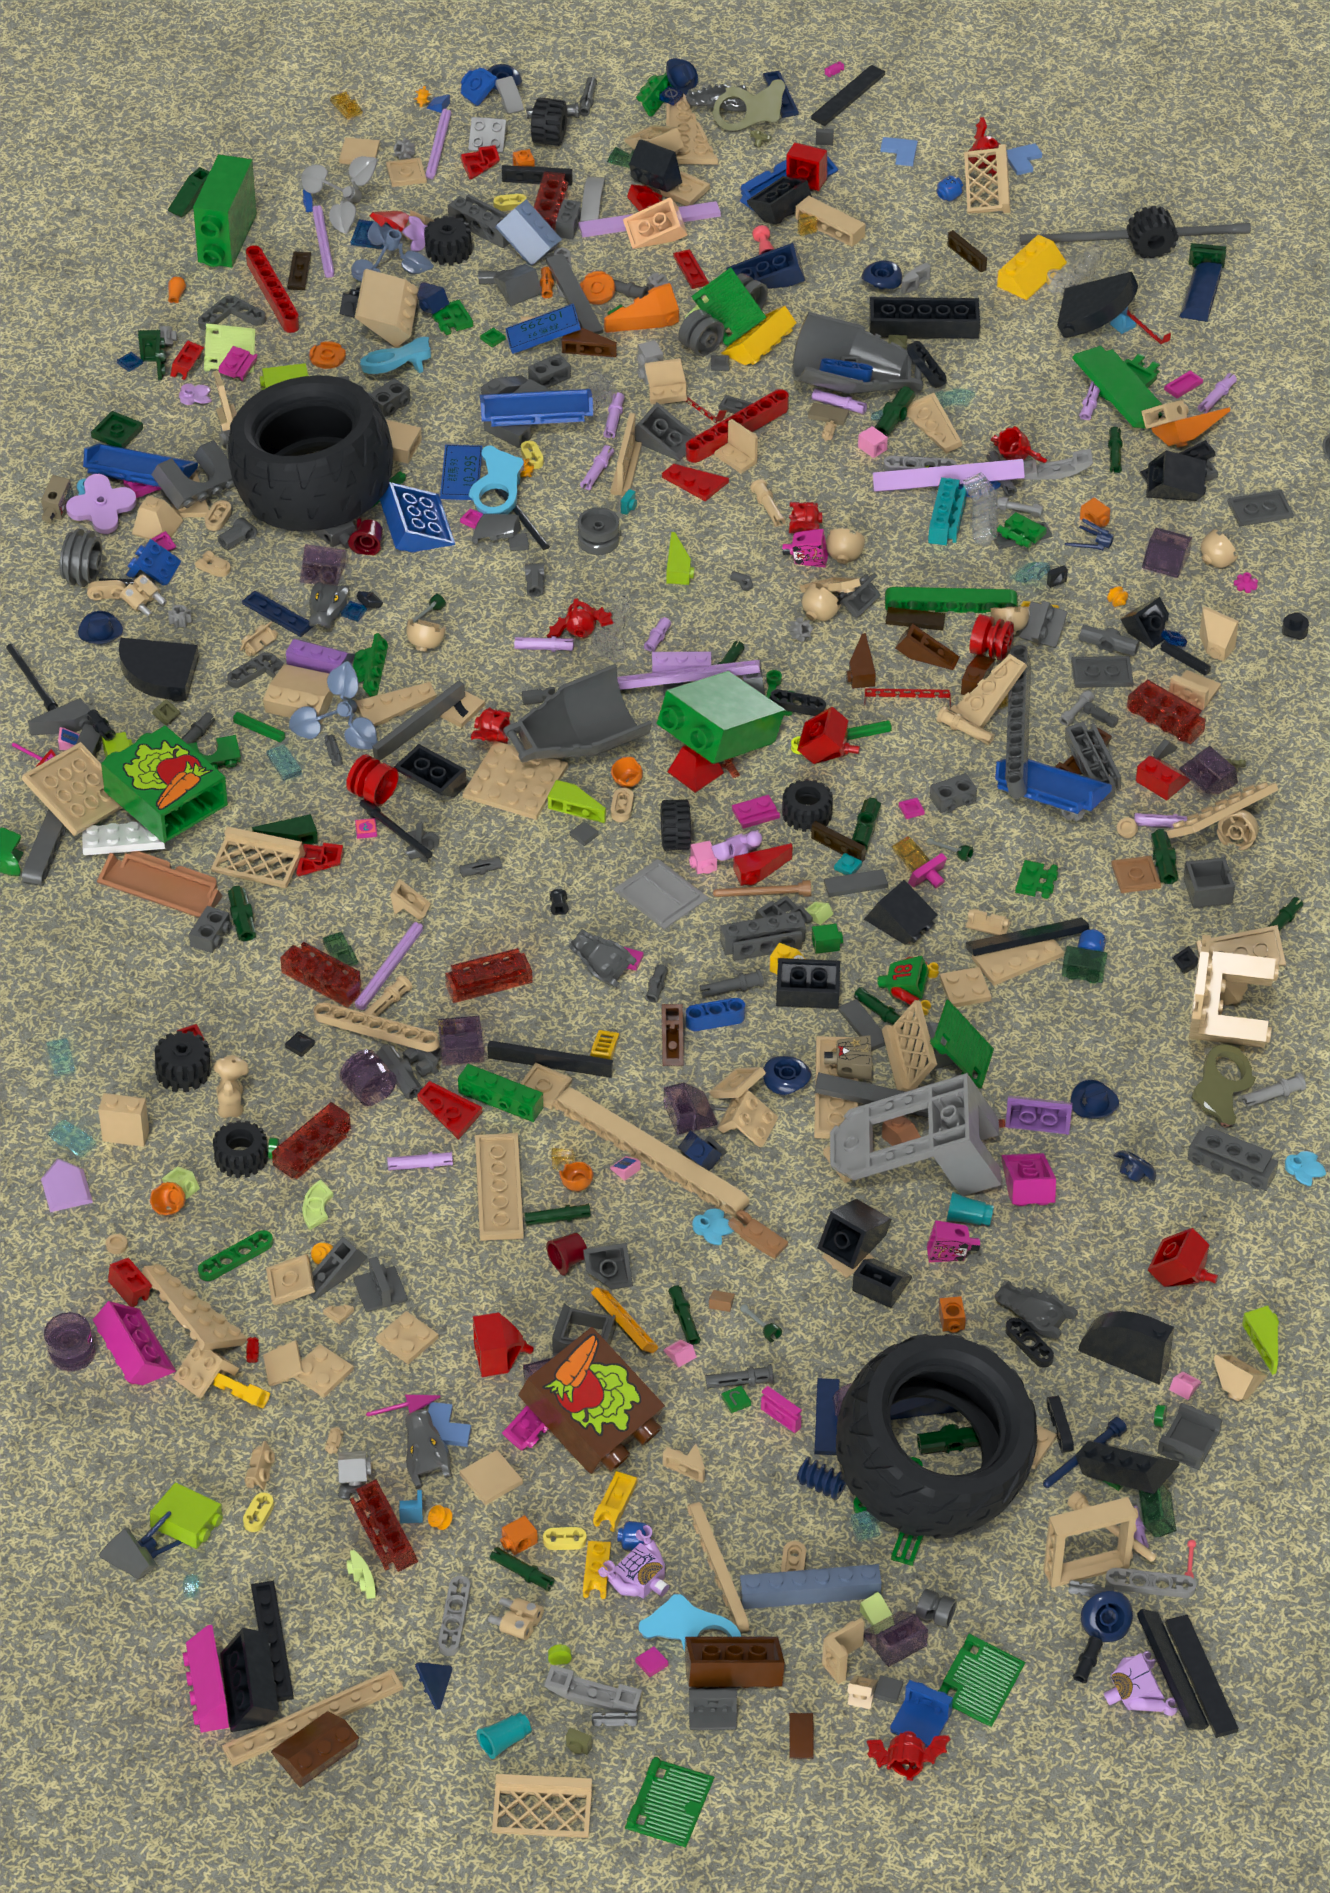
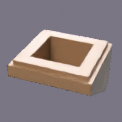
[709,1290,735,1312]

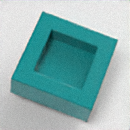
[621,489,637,515]
[834,853,862,875]

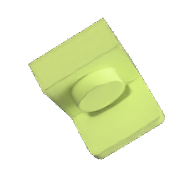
[162,1166,200,1199]

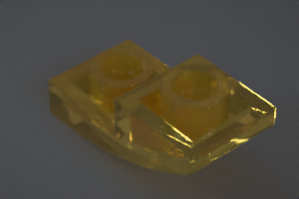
[330,91,363,119]
[891,836,930,872]

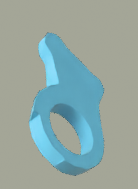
[360,337,431,374]
[469,445,524,514]
[639,1594,741,1651]

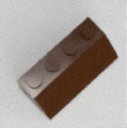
[685,1637,785,1688]

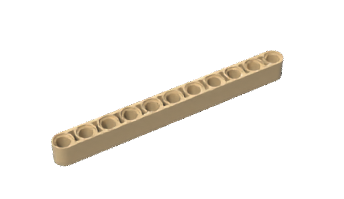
[553,1087,750,1218]

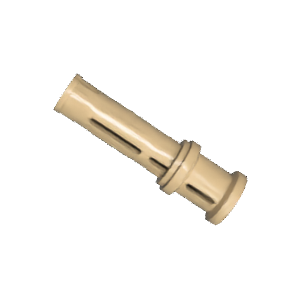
[750,479,786,527]
[936,706,995,746]
[361,975,412,1022]

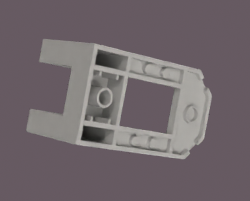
[830,1073,1001,1196]

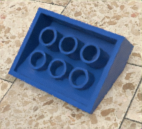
[380,482,455,552]

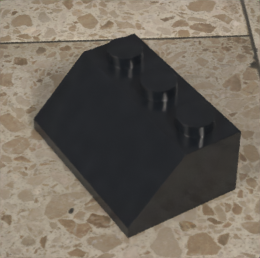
[629,139,682,192]
[747,176,812,225]
[394,744,467,798]
[776,958,841,1009]

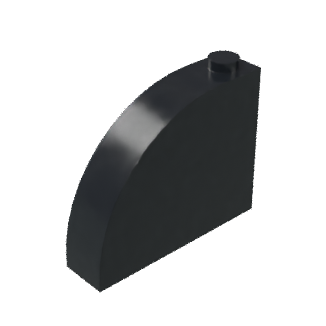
[1057,271,1138,338]
[119,637,199,701]
[1078,1311,1174,1385]

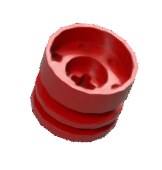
[969,614,1014,661]
[346,754,399,806]

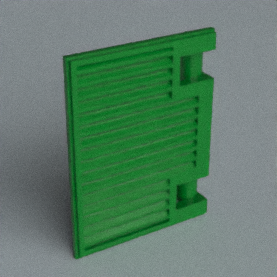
[691,267,767,347]
[930,999,994,1089]
[938,1633,1026,1727]
[625,1757,715,1848]

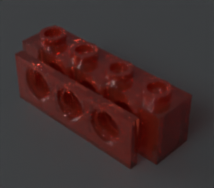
[534,172,568,230]
[1127,679,1206,744]
[280,942,361,1008]
[445,948,532,1003]
[272,1102,351,1180]
[349,1479,418,1572]

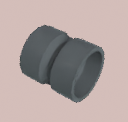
[916,1589,957,1628]

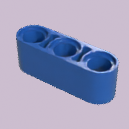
[819,358,873,382]
[686,998,745,1031]

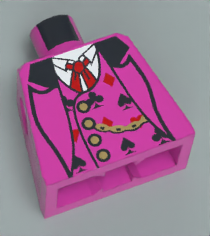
[782,529,828,568]
[926,1220,980,1263]

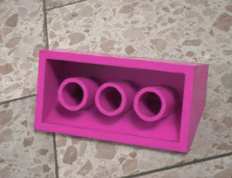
[93,1301,176,1386]
[182,1624,229,1733]

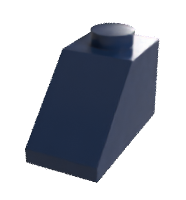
[417,282,450,314]
[678,1130,723,1171]

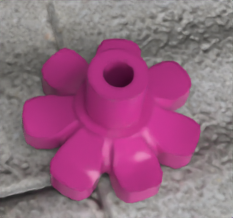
[1233,572,1258,593]

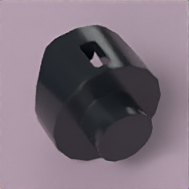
[1282,612,1309,640]

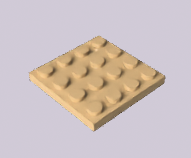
[463,741,568,820]
[21,742,123,836]

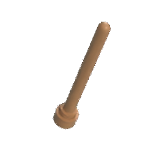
[713,880,811,897]

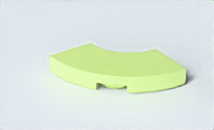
[302,1180,333,1230]

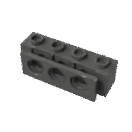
[448,194,510,248]
[1065,721,1121,802]
[720,911,806,961]
[1187,1126,1279,1191]

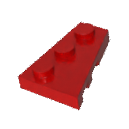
[662,464,729,502]
[417,1081,482,1140]

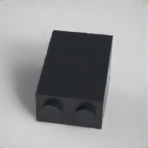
[1146,450,1207,501]
[864,880,938,945]
[817,1199,892,1269]

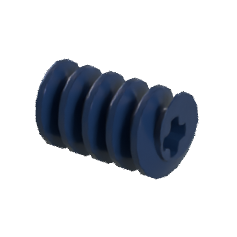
[797,1456,846,1500]

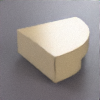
[323,1304,354,1325]

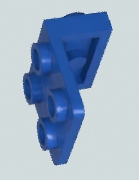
[126,538,181,585]
[890,1680,953,1747]

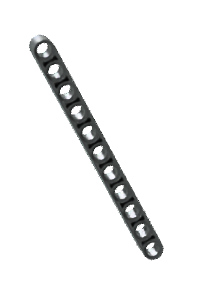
[1005,645,1031,798]
[22,724,103,886]

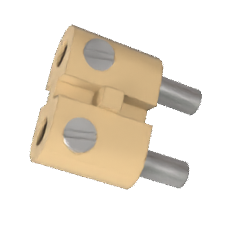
[120,574,167,617]
[488,1597,544,1640]

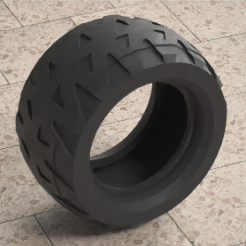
[228,375,393,531]
[836,1334,1038,1539]

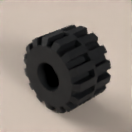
[531,97,567,146]
[1127,206,1178,259]
[424,216,472,266]
[155,1031,211,1092]

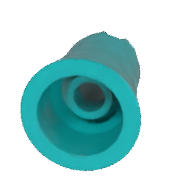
[946,1192,994,1226]
[477,1712,532,1759]

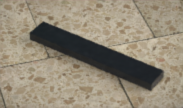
[811,65,885,126]
[966,917,1090,956]
[487,1040,613,1078]
[251,1580,294,1702]
[1137,1609,1209,1730]
[1165,1614,1239,1738]

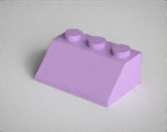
[652,652,711,681]

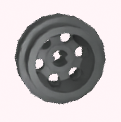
[60,528,103,587]

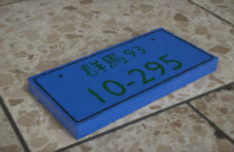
[505,303,581,354]
[440,445,483,500]

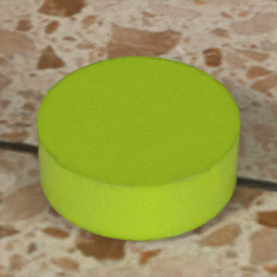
[548,1644,572,1665]

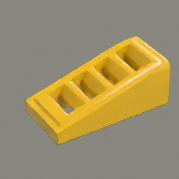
[590,1030,619,1060]

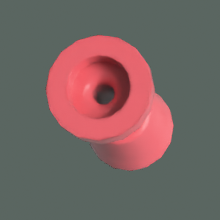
[752,225,774,255]

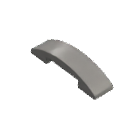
[580,176,605,222]
[1023,449,1093,480]
[544,1665,642,1712]

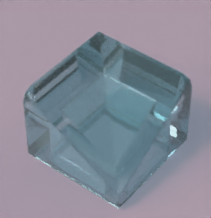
[850,1510,880,1542]

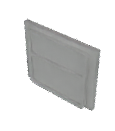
[614,859,709,930]

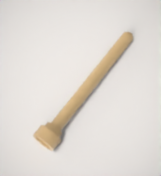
[1067,1491,1156,1561]

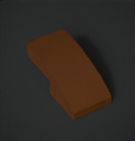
[789,1713,814,1759]

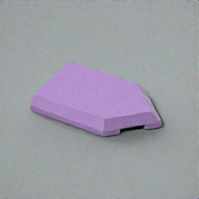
[41,1158,93,1212]

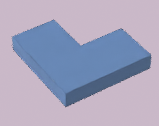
[881,137,918,166]
[1007,143,1042,176]
[428,1402,471,1447]

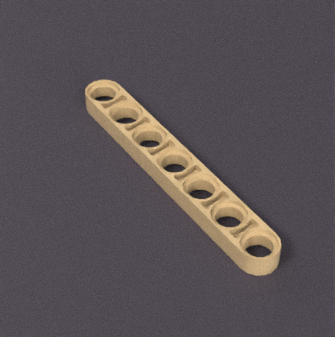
[313,1002,440,1052]
[687,1502,749,1633]

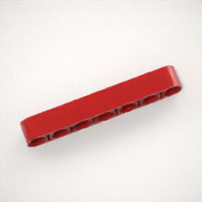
[246,245,299,333]
[686,389,789,463]

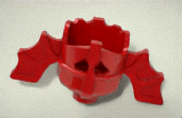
[968,117,1001,177]
[990,426,1047,463]
[789,502,822,533]
[546,598,614,638]
[471,707,511,744]
[867,1731,951,1781]

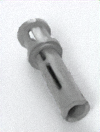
[1242,1072,1306,1108]

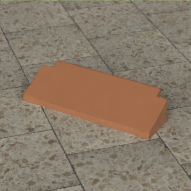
[97,851,223,918]

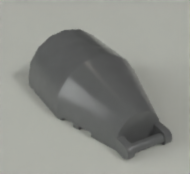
[792,312,923,394]
[503,664,652,763]

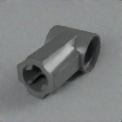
[217,517,258,550]
[525,563,544,597]

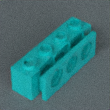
[928,477,967,546]

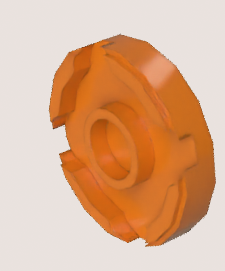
[580,271,616,305]
[309,341,346,369]

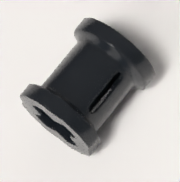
[549,889,569,915]

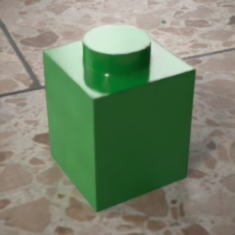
[811,923,843,954]

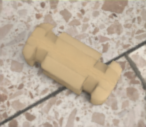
[821,420,836,441]
[325,1427,343,1454]

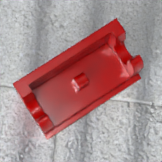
[170,340,204,380]
[108,1257,152,1307]

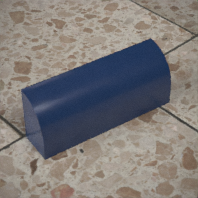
[1179,262,1222,322]

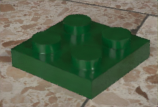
[91,411,143,448]

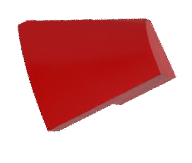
[460,145,500,180]
[627,184,663,211]
[369,210,410,232]
[296,842,344,876]

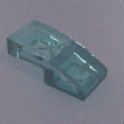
[1010,562,1051,583]
[46,1038,75,1077]
[48,1120,97,1158]

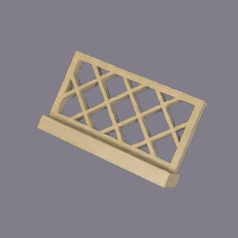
[964,144,1011,213]
[213,370,237,431]
[611,413,642,496]
[211,826,305,888]
[882,1000,937,1092]
[492,1774,592,1838]

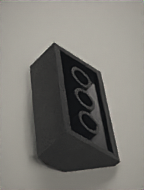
[1075,1441,1180,1494]
[220,1627,279,1732]

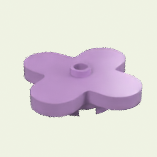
[66,474,136,534]

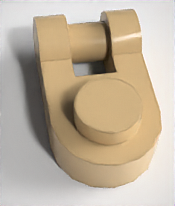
[195,550,231,577]

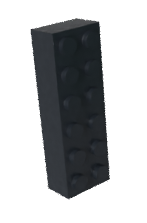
[869,297,980,339]

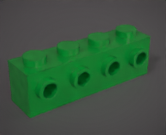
[458,1064,544,1122]

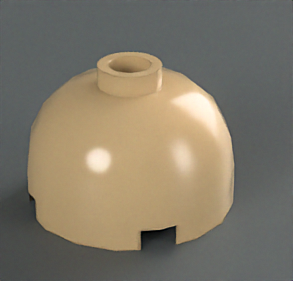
[826,528,865,564]
[1201,529,1238,568]
[801,584,841,621]
[990,606,1030,635]
[406,619,446,652]
[1217,809,1258,850]

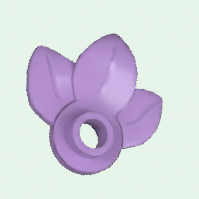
[402,216,427,251]
[179,383,212,405]

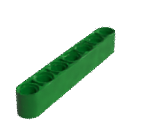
[885,587,1018,613]

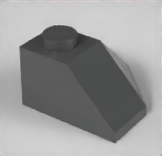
[583,1240,633,1290]

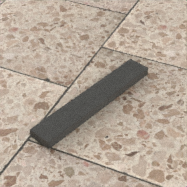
[546,253,603,334]
[372,680,466,761]
[814,1072,928,1118]

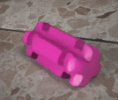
[824,61,844,77]

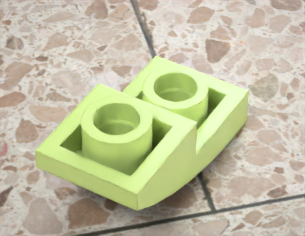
[346,1550,376,1599]

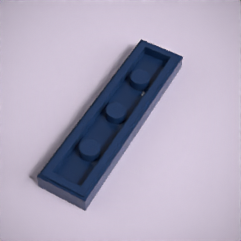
[763,71,799,118]
[242,590,314,637]
[814,1378,840,1455]

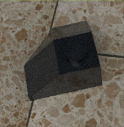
[1121,597,1169,649]

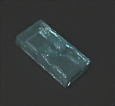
[266,744,302,781]

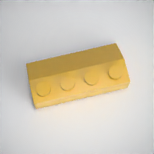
[997,234,1067,300]
[721,305,797,365]

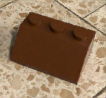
[271,1711,359,1788]

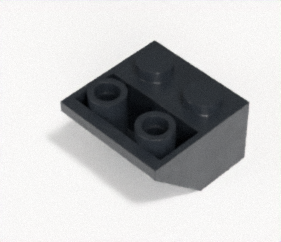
[852,1258,912,1308]

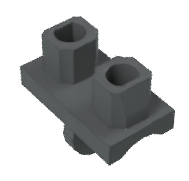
[406,822,440,862]
[403,1047,440,1076]

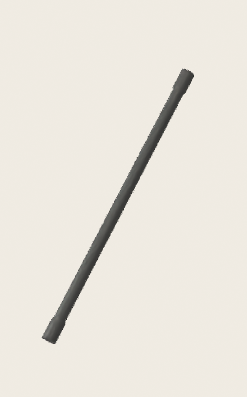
[1020,223,1251,245]

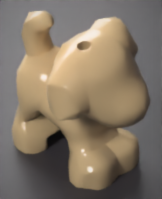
[213,1055,249,1118]

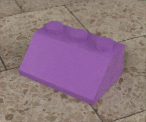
[286,639,355,674]
[1005,1096,1073,1135]

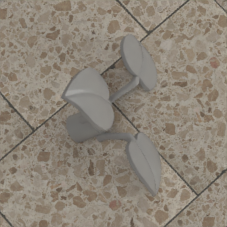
[301,156,378,234]

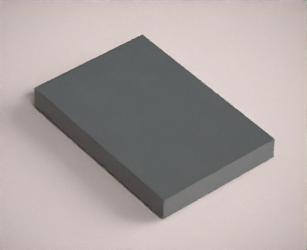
[1227,490,1294,527]
[1071,656,1134,688]

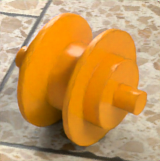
[414,86,432,107]
[520,458,534,477]
[1107,586,1128,607]
[311,1243,333,1264]
[428,1505,452,1530]

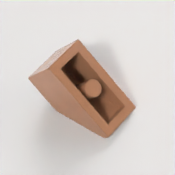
[882,1116,921,1146]

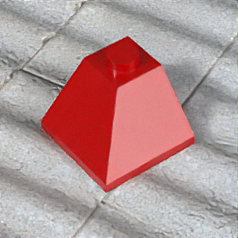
[668,745,724,793]

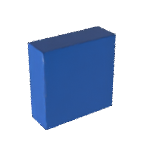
[303,189,313,212]

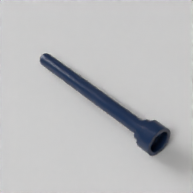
[1043,1417,1127,1488]

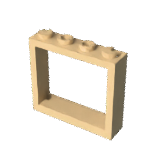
[1043,1497,1138,1588]

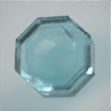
[182,1574,199,1598]

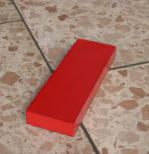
[673,249,709,289]

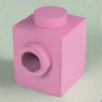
[858,426,888,458]
[689,841,717,874]

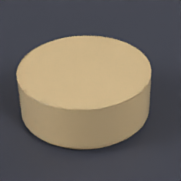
[1117,817,1138,838]
[106,1234,128,1254]

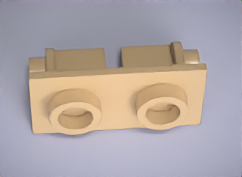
[240,621,278,656]
[965,908,1011,935]
[244,1441,275,1490]

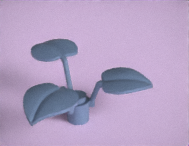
[351,221,434,282]
[289,661,378,749]

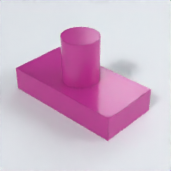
[908,853,947,888]

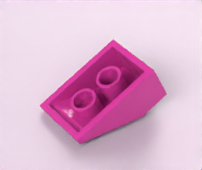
[1001,1153,1056,1206]

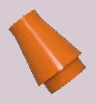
[168,277,186,303]

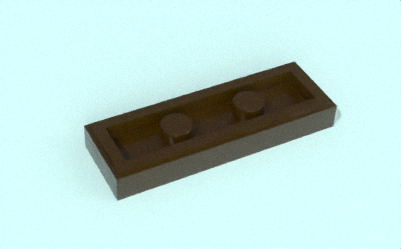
[947,230,987,273]
[287,251,311,290]
[885,607,946,631]
[811,821,866,862]

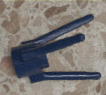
[1065,519,1114,551]
[138,1511,183,1559]

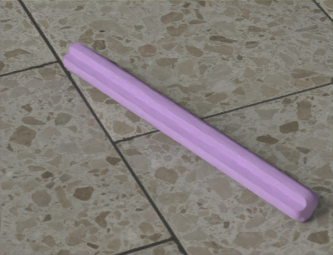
[425,109,451,179]
[312,205,334,278]
[355,922,423,1010]

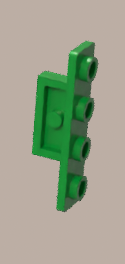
[636,73,674,117]
[353,633,388,697]

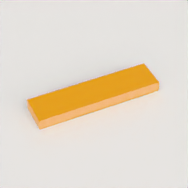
[591,1287,658,1353]

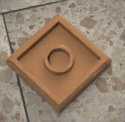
[1111,856,1161,893]

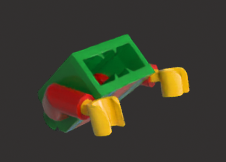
[877,956,939,1016]

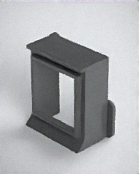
[552,1303,616,1356]

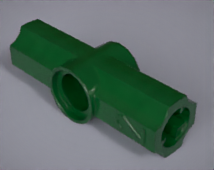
[875,386,915,436]
[852,797,881,850]
[1151,829,1178,884]
[228,885,256,942]
[917,1424,980,1454]

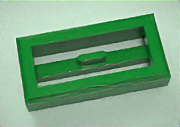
[891,1532,924,1566]

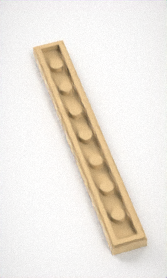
[222,1669,403,1767]

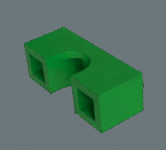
[188,735,241,769]

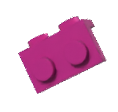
[502,1405,548,1451]

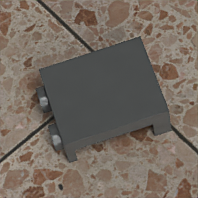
[1157,1403,1222,1470]

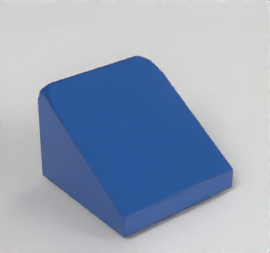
[427,94,450,113]

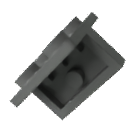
[836,573,881,618]
[1020,600,1068,648]
[353,1257,408,1312]
[689,1687,737,1730]

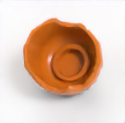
[611,757,643,788]
[559,1162,594,1192]
[150,1182,186,1215]

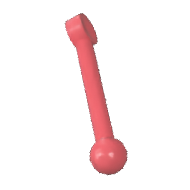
[1185,1540,1196,1579]

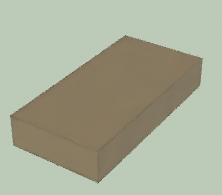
[808,402,849,426]

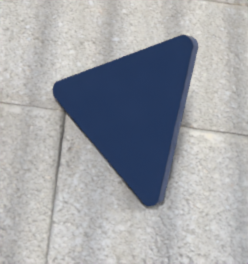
[415,1662,453,1710]

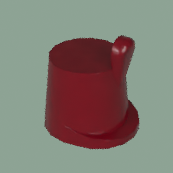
[348,518,383,556]
[546,1233,587,1275]

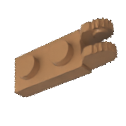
[728,1209,788,1259]

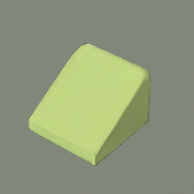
[805,902,833,925]
[860,1592,892,1627]

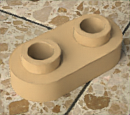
[205,500,232,531]
[87,580,126,600]
[611,788,634,822]
[781,1541,806,1572]

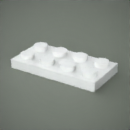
[82,822,165,855]

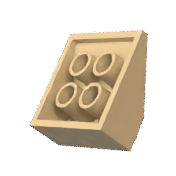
[263,664,334,724]

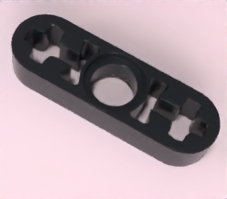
[907,341,947,388]
[769,689,826,716]
[1005,1318,1054,1368]
[1046,1395,1074,1453]

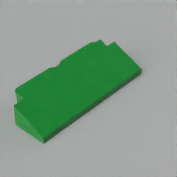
[1072,345,1163,429]

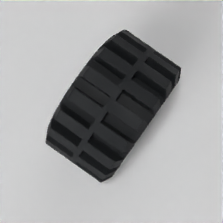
[782,779,833,832]
[660,799,691,851]
[213,1120,268,1178]

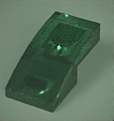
[607,147,634,168]
[322,931,358,970]

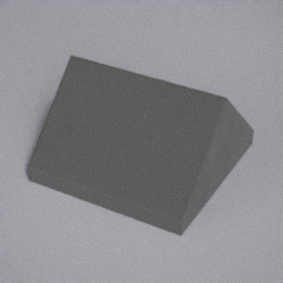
[493,264,542,306]

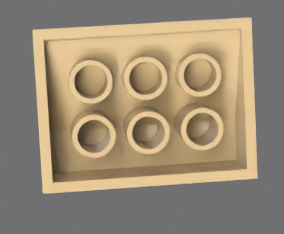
[355,269,419,347]

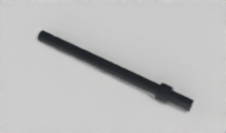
[495,489,550,551]
[6,644,58,712]
[359,799,433,859]

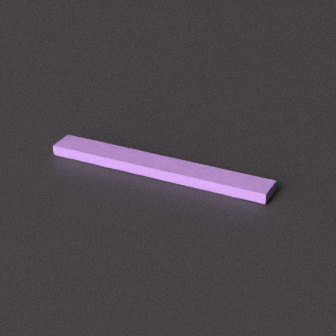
[578,201,721,238]
[873,459,1025,492]
[617,660,760,690]

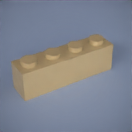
[795,196,866,247]

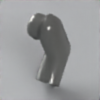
[730,571,753,591]
[338,1483,372,1500]

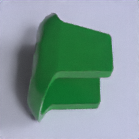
[0,827,23,876]

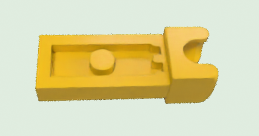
[212,1372,271,1409]
[593,1471,637,1532]
[583,1541,611,1599]

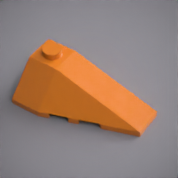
[604,283,679,333]
[1151,407,1231,448]

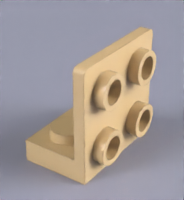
[645,358,687,404]
[715,419,758,474]
[1168,670,1221,710]
[717,1090,778,1147]
[173,1341,239,1398]
[822,1618,865,1684]

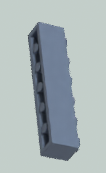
[740,1564,882,1609]

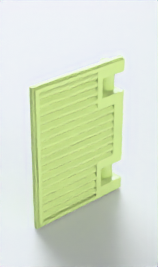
[204,323,255,372]

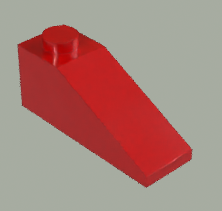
[733,843,793,886]

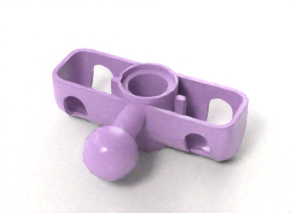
[711,830,762,861]

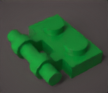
[432,299,473,335]
[997,512,1047,548]
[1015,860,1058,899]

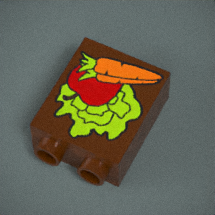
[518,1327,665,1474]

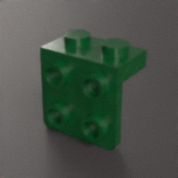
[1188,243,1227,268]
[138,330,166,380]

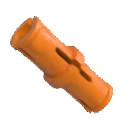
[540,266,554,298]

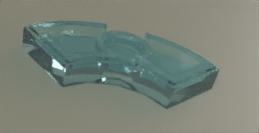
[935,389,975,409]

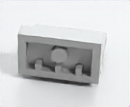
[468,117,508,153]

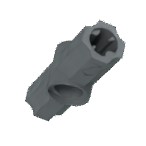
[1079,624,1140,656]
[377,1044,423,1099]

